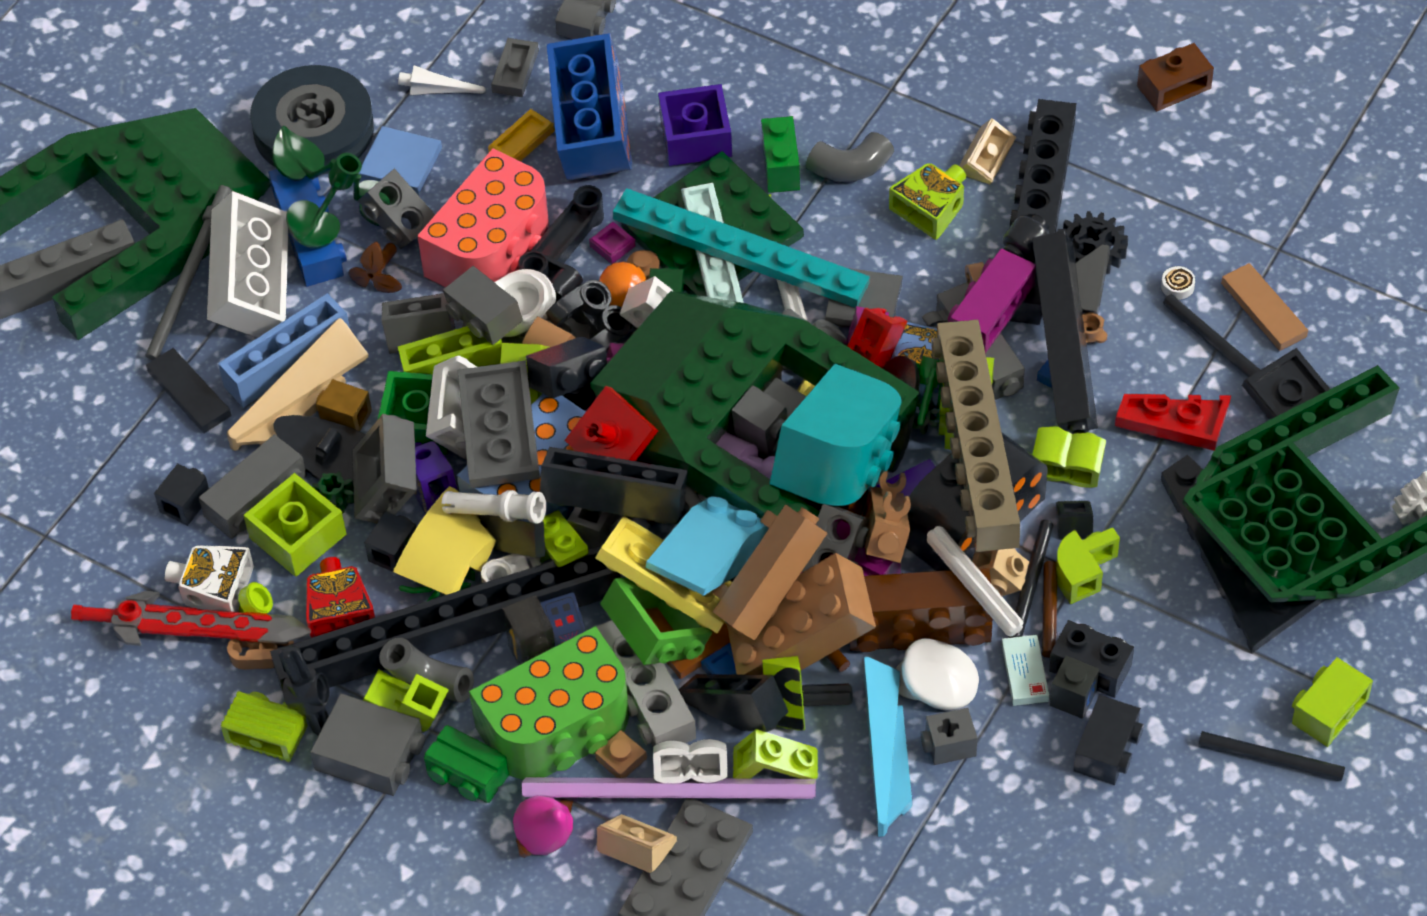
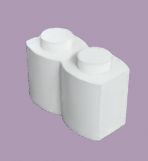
[653,739,727,783]

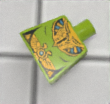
[889,163,966,240]

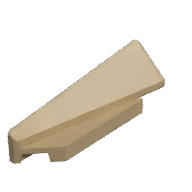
[227,318,369,451]

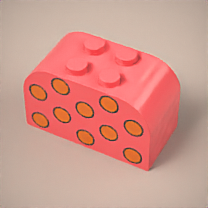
[417,149,549,287]

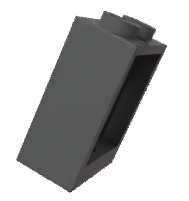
[353,414,417,524]

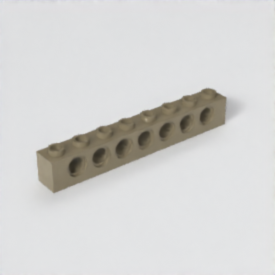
[931,320,1020,552]

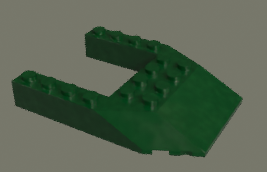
[0,108,271,340]
[590,291,919,519]
[1182,365,1427,602]

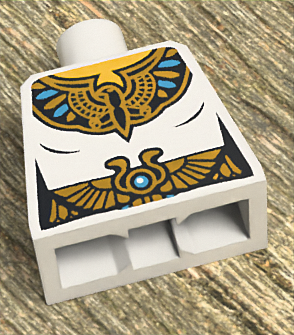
[165,546,254,612]

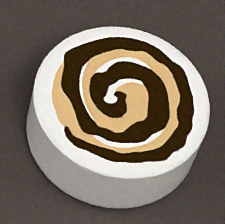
[1161,266,1195,300]

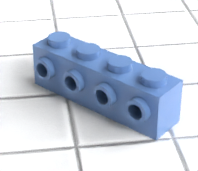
[218,293,350,408]

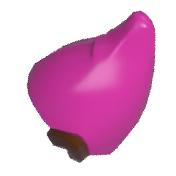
[513,795,573,858]

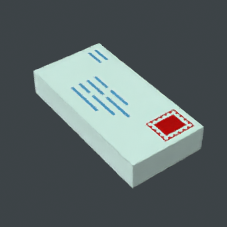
[1002,635,1049,706]

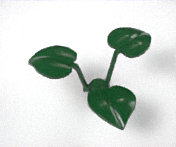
[272,126,402,248]

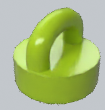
[238,582,273,613]

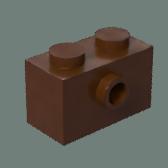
[1137,43,1214,112]

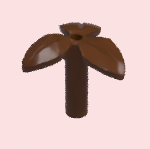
[348,241,402,293]

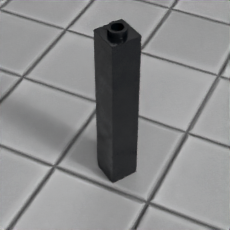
[1032,230,1098,434]

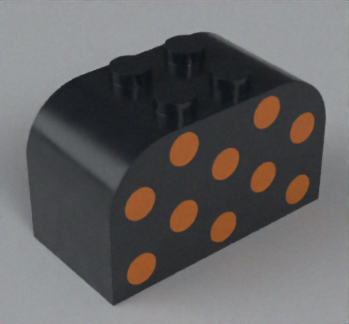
[905,433,1047,571]

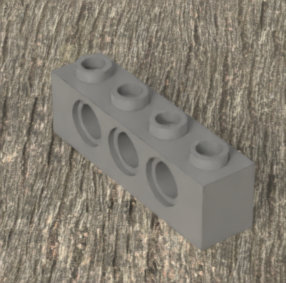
[596,620,696,747]

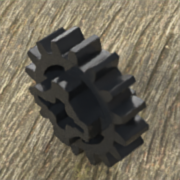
[1058,211,1128,274]

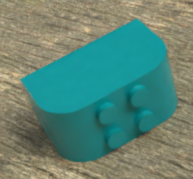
[769,364,901,506]

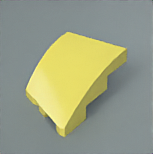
[393,486,496,595]

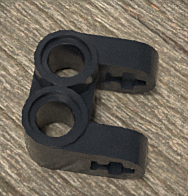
[545,280,633,353]

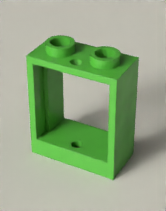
[600,577,713,665]

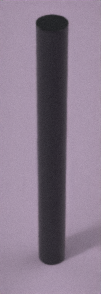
[1163,294,1260,377]
[1008,520,1054,638]
[1199,731,1345,781]

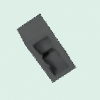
[357,168,435,249]
[802,504,870,572]

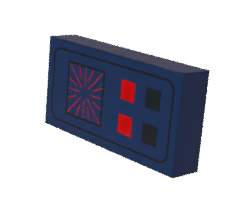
[539,592,586,648]

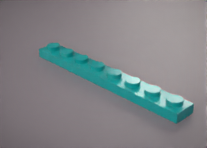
[613,188,870,308]

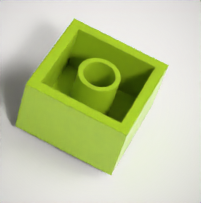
[243,473,347,577]

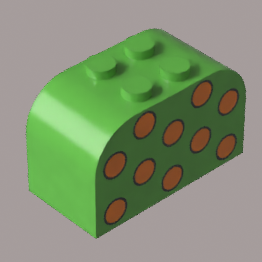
[469,626,629,780]

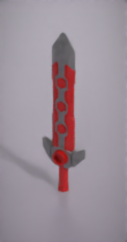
[71,591,311,646]

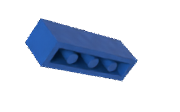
[268,169,347,287]

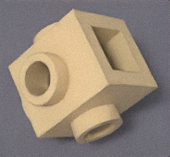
[972,548,1029,596]

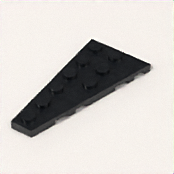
[1161,455,1326,653]

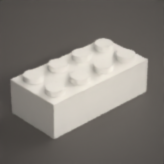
[207,191,288,338]

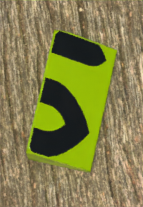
[762,656,805,731]

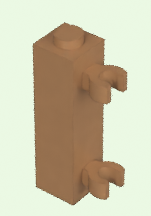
[861,470,911,563]
[711,505,828,641]

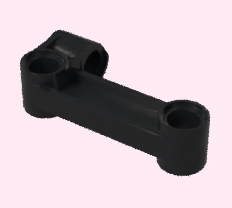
[519,185,604,303]

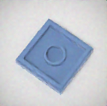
[359,126,442,195]

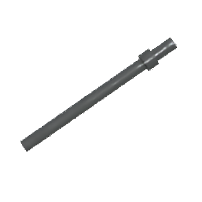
[145,185,232,360]

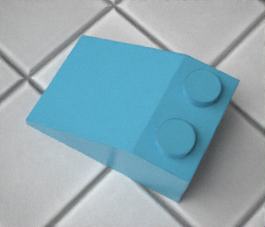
[645,496,769,596]

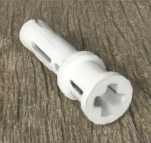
[442,490,546,524]

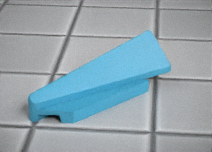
[864,657,912,837]

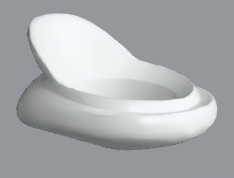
[495,269,556,337]
[896,638,979,711]

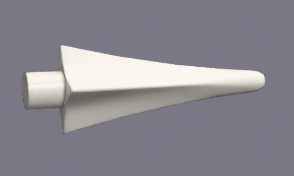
[398,65,486,95]

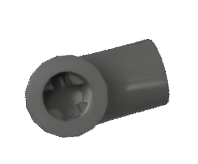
[805,132,894,182]
[379,638,474,703]

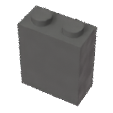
[310,693,425,796]

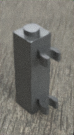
[922,282,1025,400]

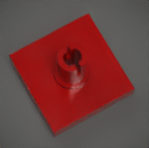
[564,386,659,461]

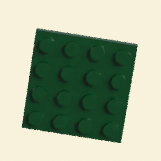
[621,151,804,297]

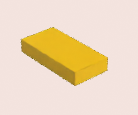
[488,109,555,162]

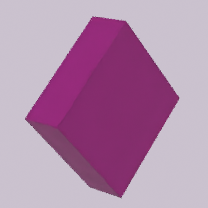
[589,222,636,264]

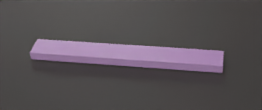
[522,777,816,799]

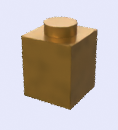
[316,379,372,431]

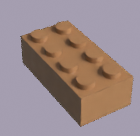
[726,553,876,675]

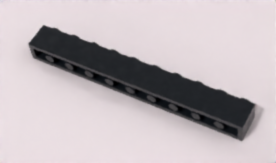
[270,545,621,697]

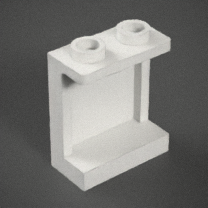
[426,356,477,460]

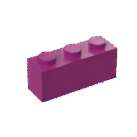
[948,249,1036,354]

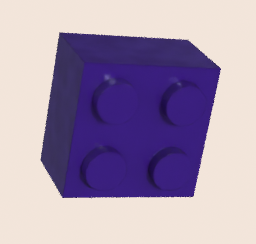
[658,84,732,166]

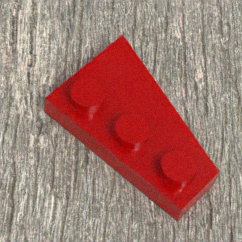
[1115,394,1232,451]

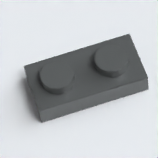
[491,38,539,97]

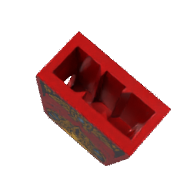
[306,557,375,638]

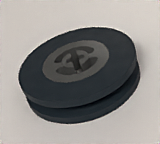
[250,65,374,174]

